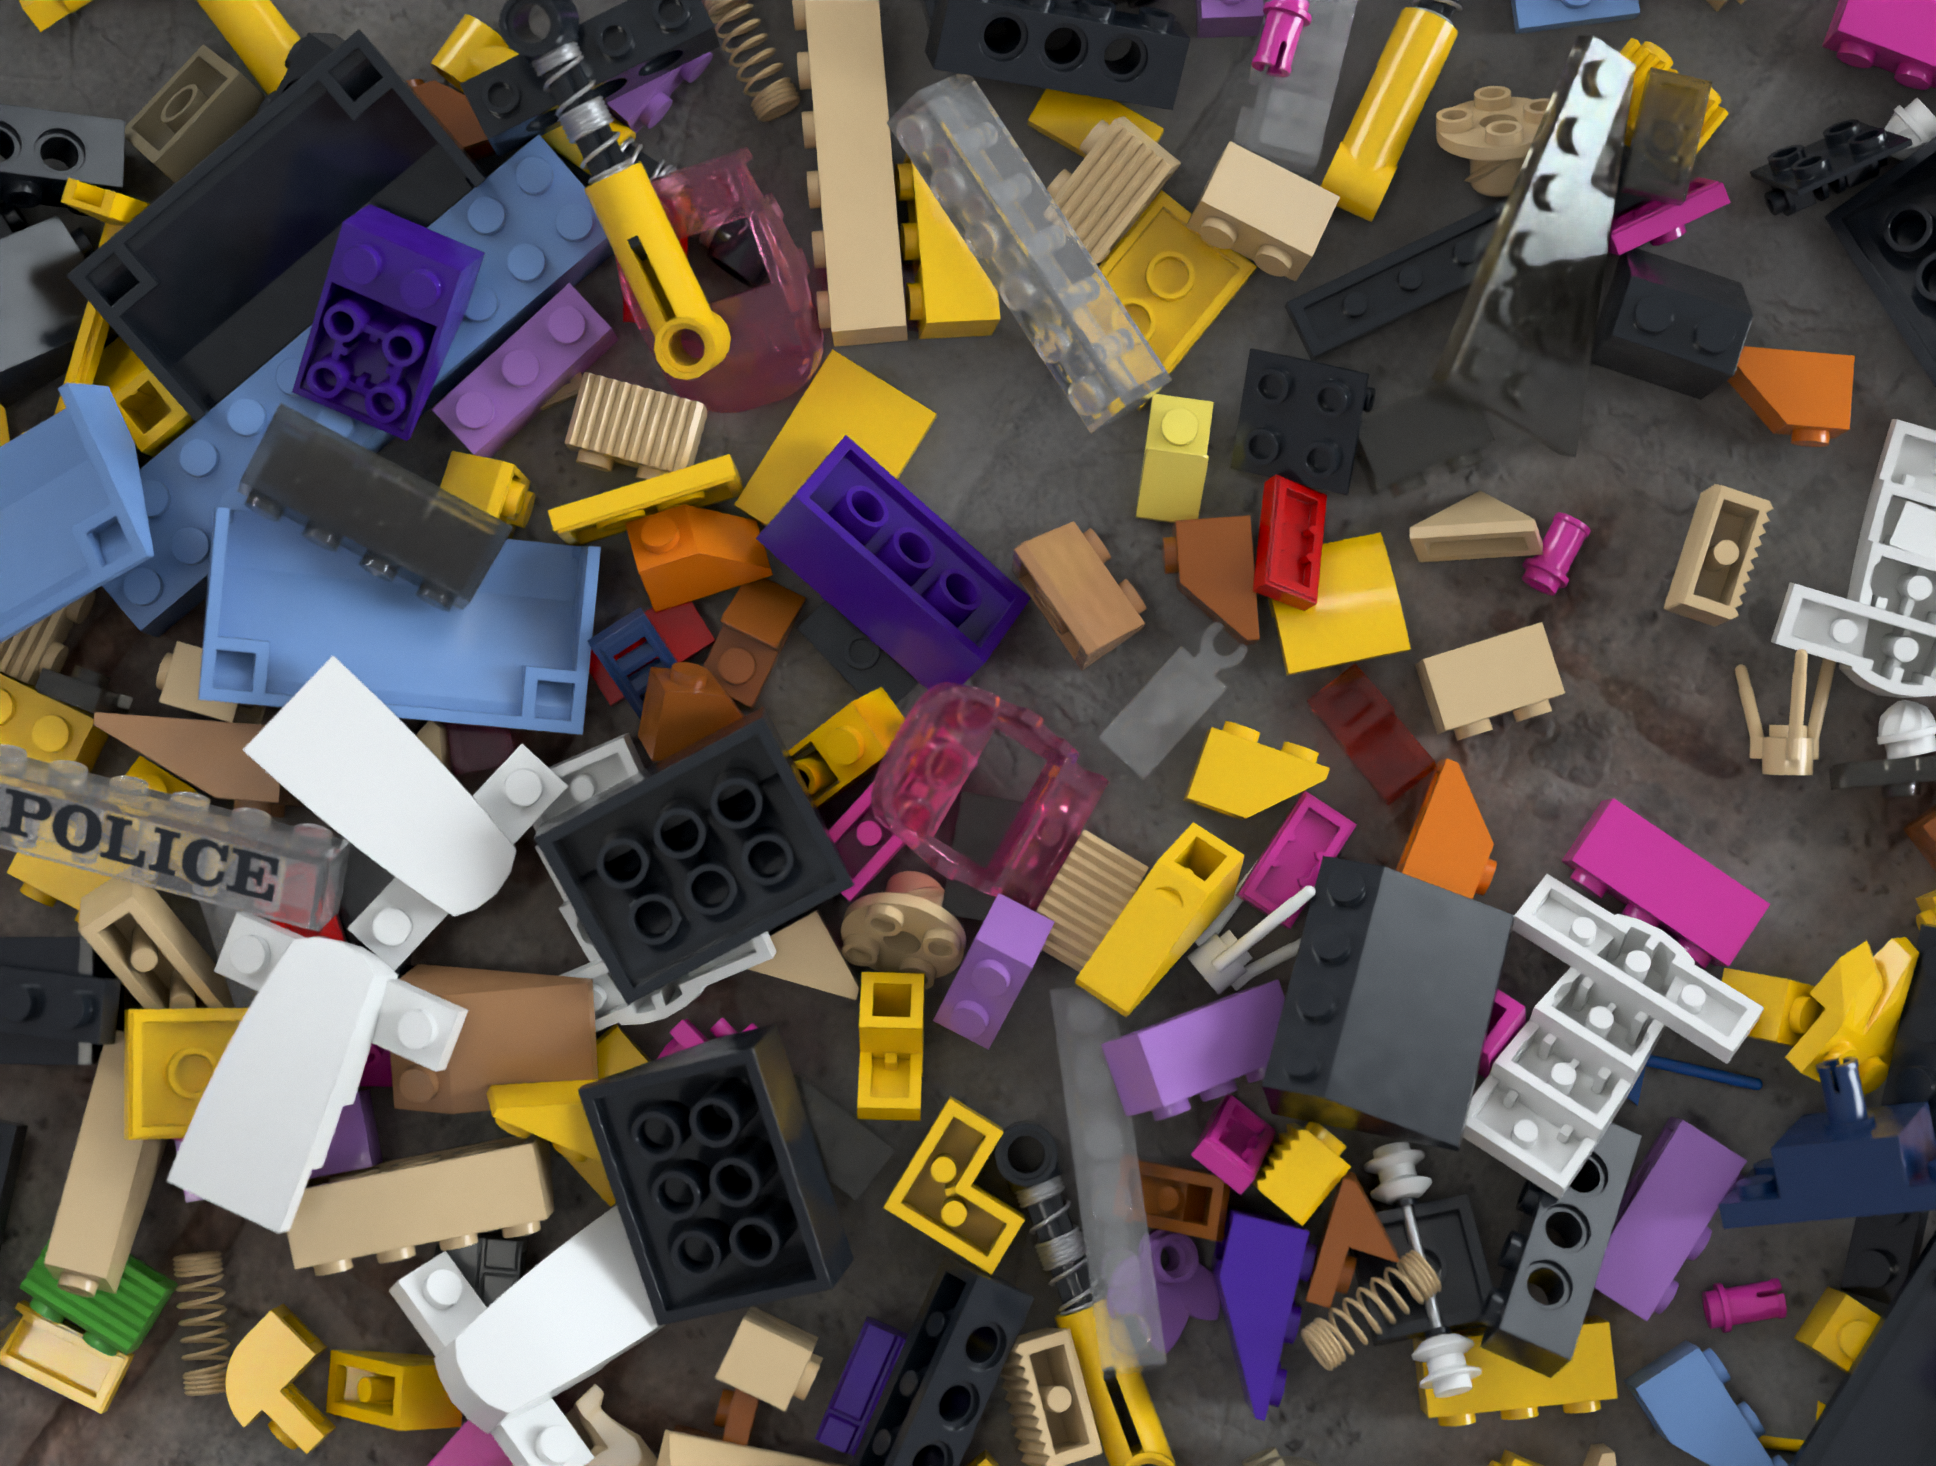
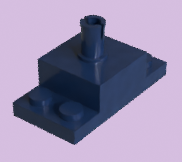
[1718,1057,1936,1229]

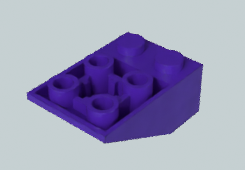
[292,204,485,441]
[1211,1204,1316,1421]

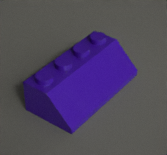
[756,435,1031,703]

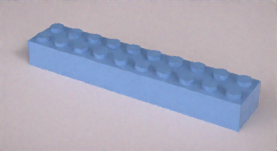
[102,134,614,638]

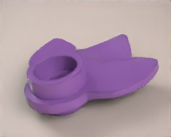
[1107,1229,1220,1355]

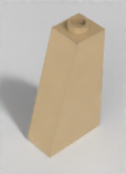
[44,1030,168,1298]

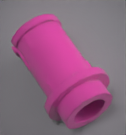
[1251,0,1312,78]
[1522,512,1591,596]
[1702,1278,1787,1333]

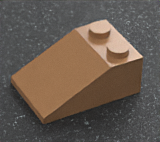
[1012,521,1147,671]
[93,712,304,818]
[390,964,598,1114]

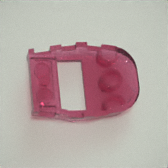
[615,147,824,413]
[871,682,1109,912]

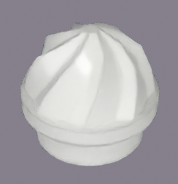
[1885,98,1936,161]
[1876,700,1936,760]

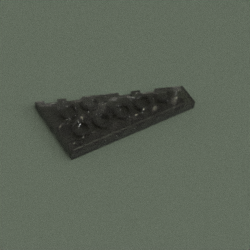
[1431,36,1636,457]

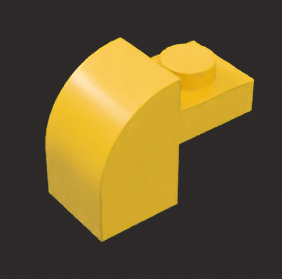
[857,972,925,1121]
[225,1303,336,1454]

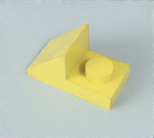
[1136,394,1214,523]

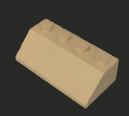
[287,1133,554,1276]

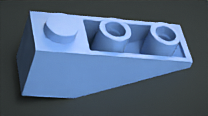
[1623,1340,1788,1466]

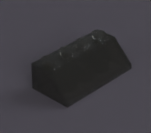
[237,403,513,612]

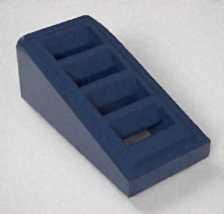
[587,607,678,720]

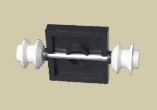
[1349,1142,1493,1398]

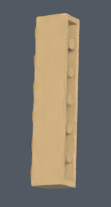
[792,0,908,347]

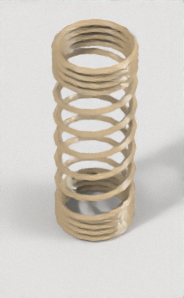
[701,0,801,122]
[1301,1250,1441,1371]
[172,1251,231,1396]

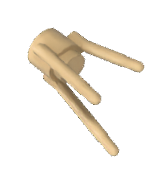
[1735,649,1836,775]

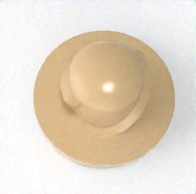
[1436,86,1561,197]
[841,871,966,989]

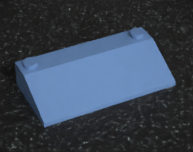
[0,382,154,644]
[198,507,601,735]

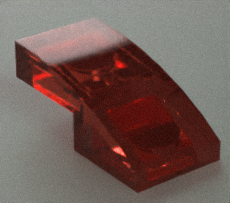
[1307,663,1436,806]

